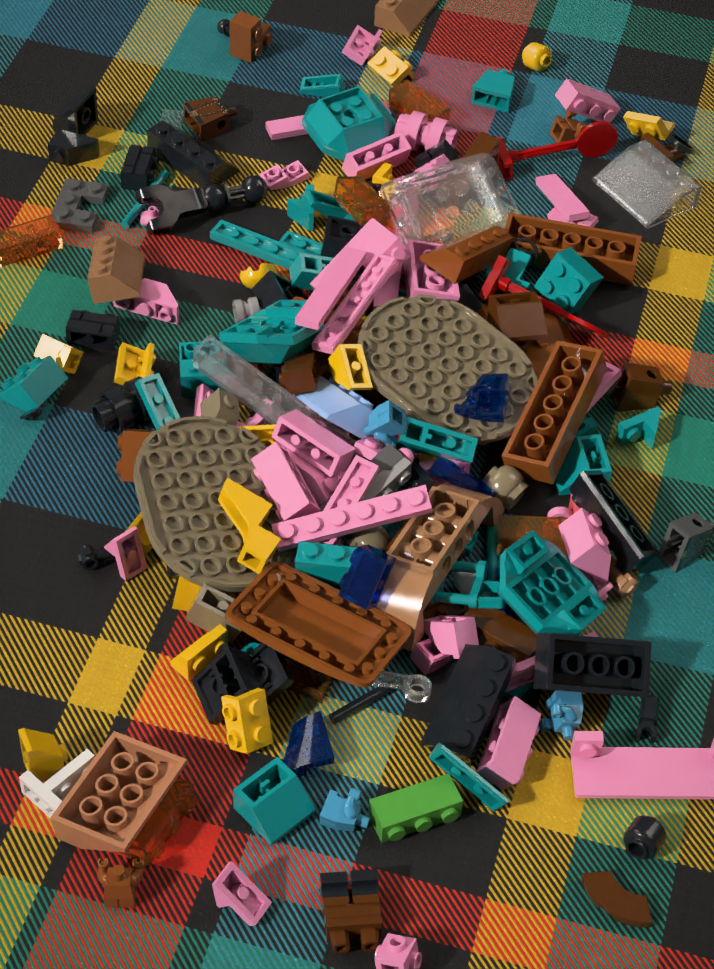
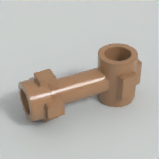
[609,556,639,598]

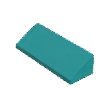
[429,742,509,812]

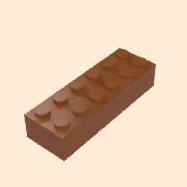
[505,212,642,286]
[502,340,607,484]

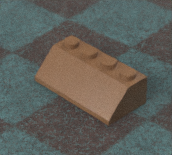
[374,0,440,37]
[87,236,145,304]

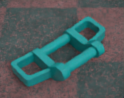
[428,560,506,609]

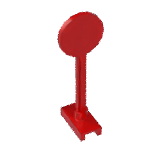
[496,121,618,181]
[478,255,609,338]

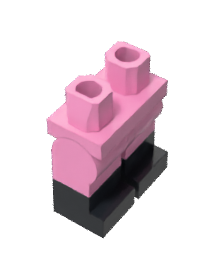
[408,139,459,198]

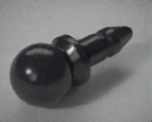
[217,19,230,36]

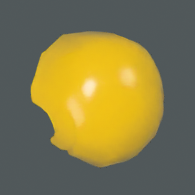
[240,263,275,289]

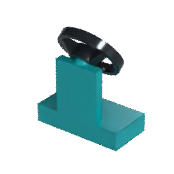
[485,238,539,293]

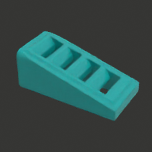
[299,74,345,97]
[304,189,349,218]

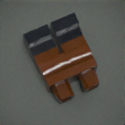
[319,869,382,954]

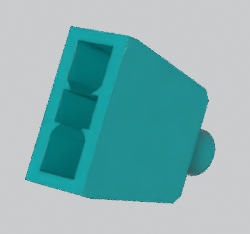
[471,69,515,113]

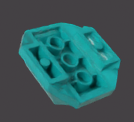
[302,86,396,163]
[219,300,325,364]
[498,530,606,635]

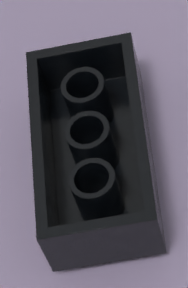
[533,633,652,697]

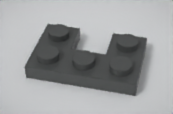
[48,178,109,233]

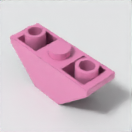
[113,278,179,325]

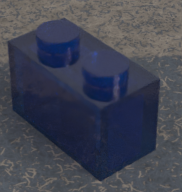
[338,544,396,610]

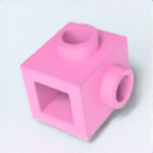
[375,933,422,969]

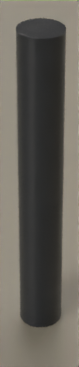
[329,676,402,724]

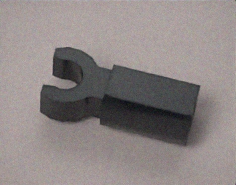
[635,695,660,744]

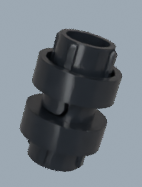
[91,376,151,433]

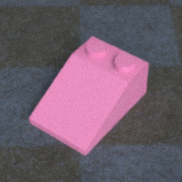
[279,443,346,507]

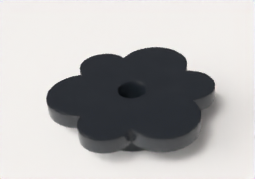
[20,403,46,420]

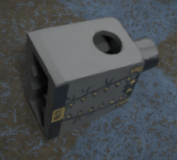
[657,513,714,573]

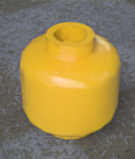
[522,42,552,72]

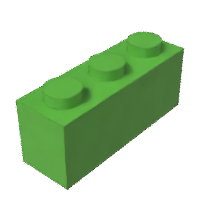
[368,773,463,843]

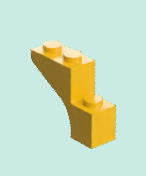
[218,478,281,574]

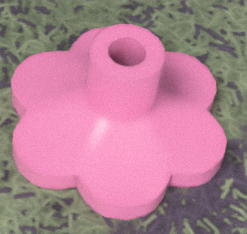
[140,206,160,226]

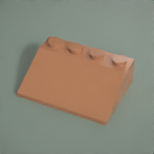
[50,731,188,853]

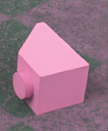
[424,615,479,659]

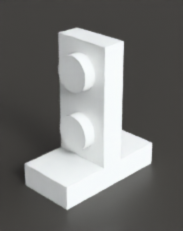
[19,749,95,818]

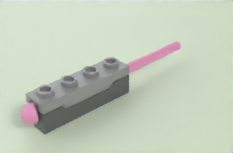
[290,443,414,568]

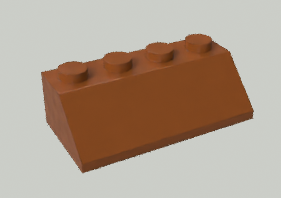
[419,225,514,284]

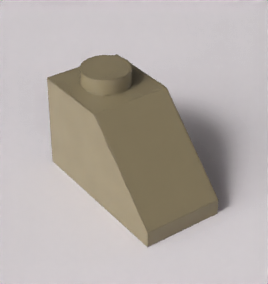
[200,388,240,426]

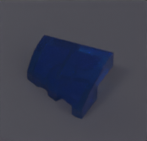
[283,711,335,777]

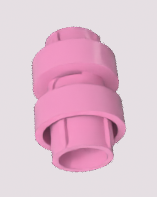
[394,110,459,151]

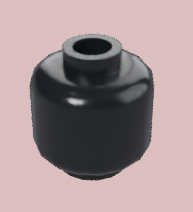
[623,815,667,859]

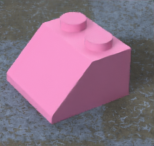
[558,508,611,584]

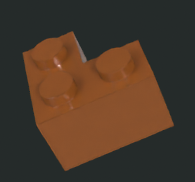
[230,11,273,63]
[116,429,156,482]

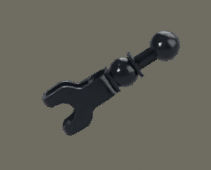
[135,175,268,235]

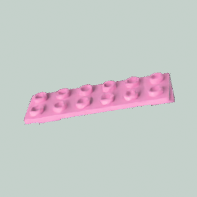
[570,731,714,799]

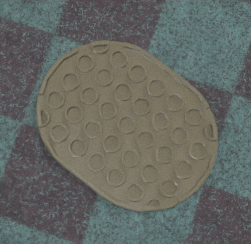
[357,295,538,444]
[133,416,298,592]

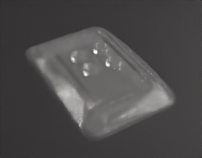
[379,153,520,247]

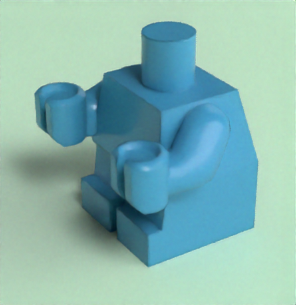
[363,400,406,447]
[539,691,583,740]
[320,788,370,831]

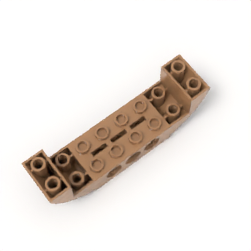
[369,483,505,652]

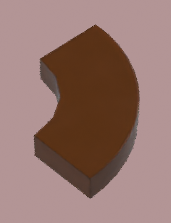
[581,871,652,928]

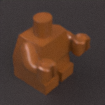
[549,110,587,143]
[97,858,145,908]

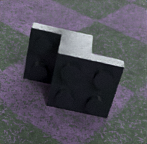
[191,642,295,725]

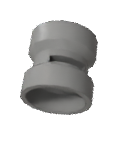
[232,297,260,323]

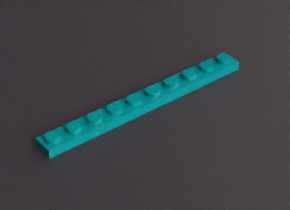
[210,220,406,302]

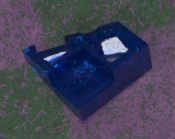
[454,373,511,422]
[428,456,498,497]

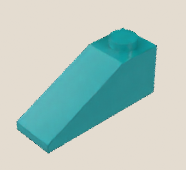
[289,252,333,290]
[396,416,478,463]

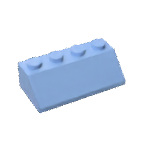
[294,376,374,439]

